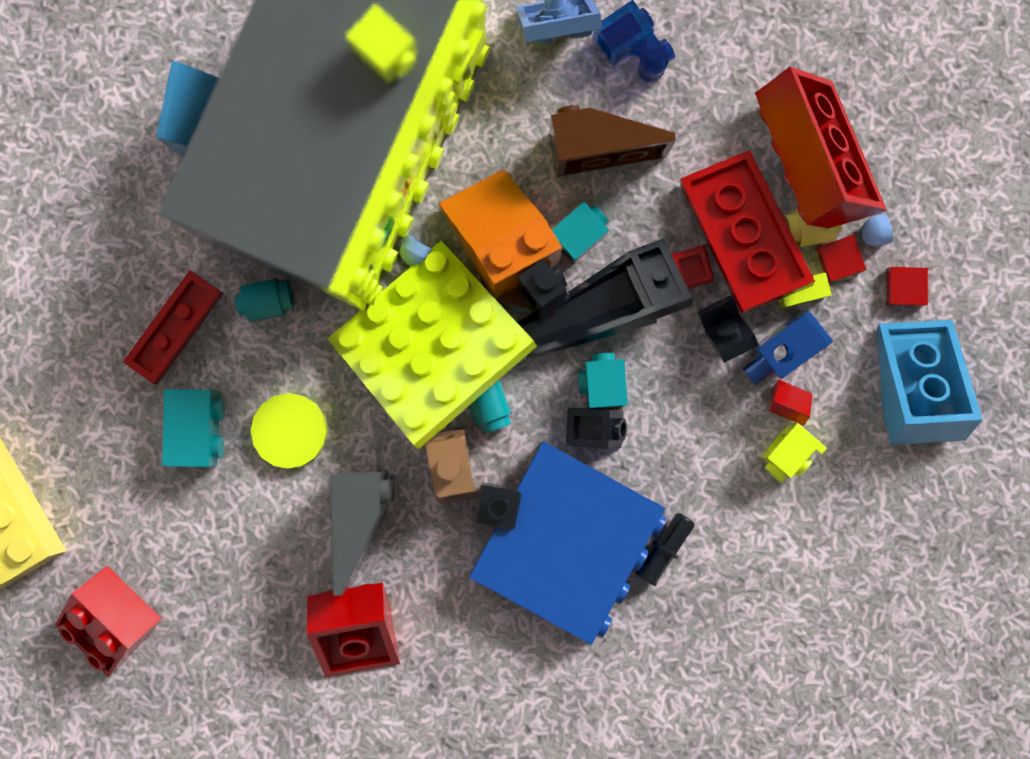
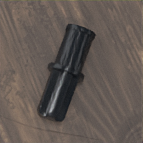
[635,513,695,586]

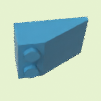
[877,320,983,445]

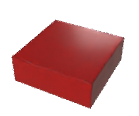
[815,235,866,283]
[671,245,715,289]
[886,267,928,307]
[769,379,813,426]

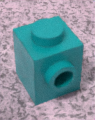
[578,353,628,408]

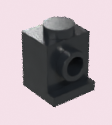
[517,259,571,321]

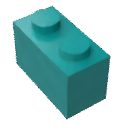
[162,389,225,467]

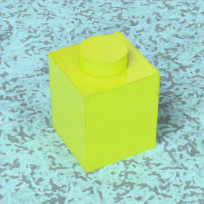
[346,4,418,84]

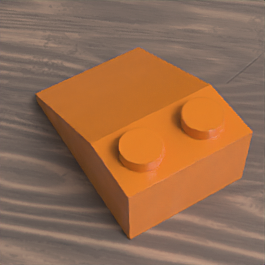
[438,169,562,298]

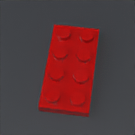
[679,150,815,315]

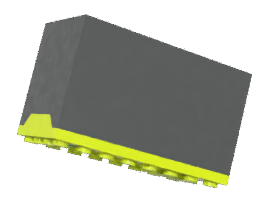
[157,0,490,311]

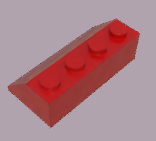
[755,66,887,229]

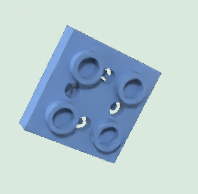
[516,0,602,45]

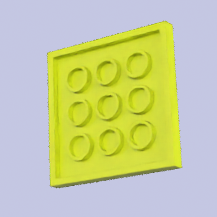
[328,241,537,449]

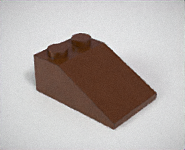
[549,105,676,177]

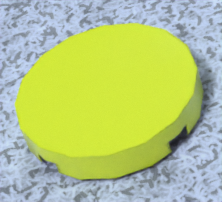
[251,393,328,469]

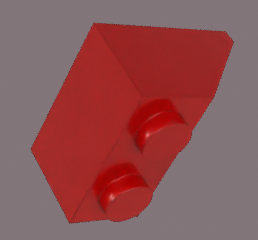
[307,582,400,677]

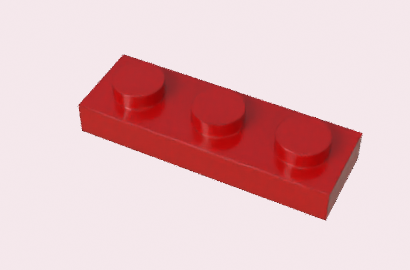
[123,270,224,385]

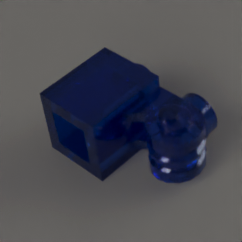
[593,0,675,83]

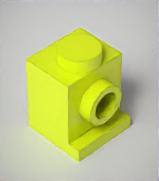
[760,423,827,483]

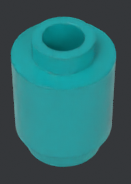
[235,278,294,322]
[469,380,512,435]

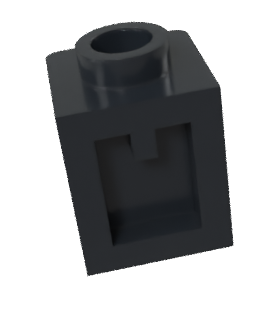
[698,296,759,363]
[566,408,627,448]
[476,482,521,530]

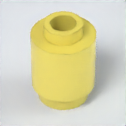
[783,209,842,247]

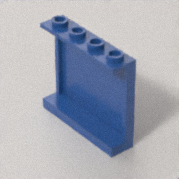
[469,441,667,645]

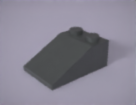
[330,470,395,595]

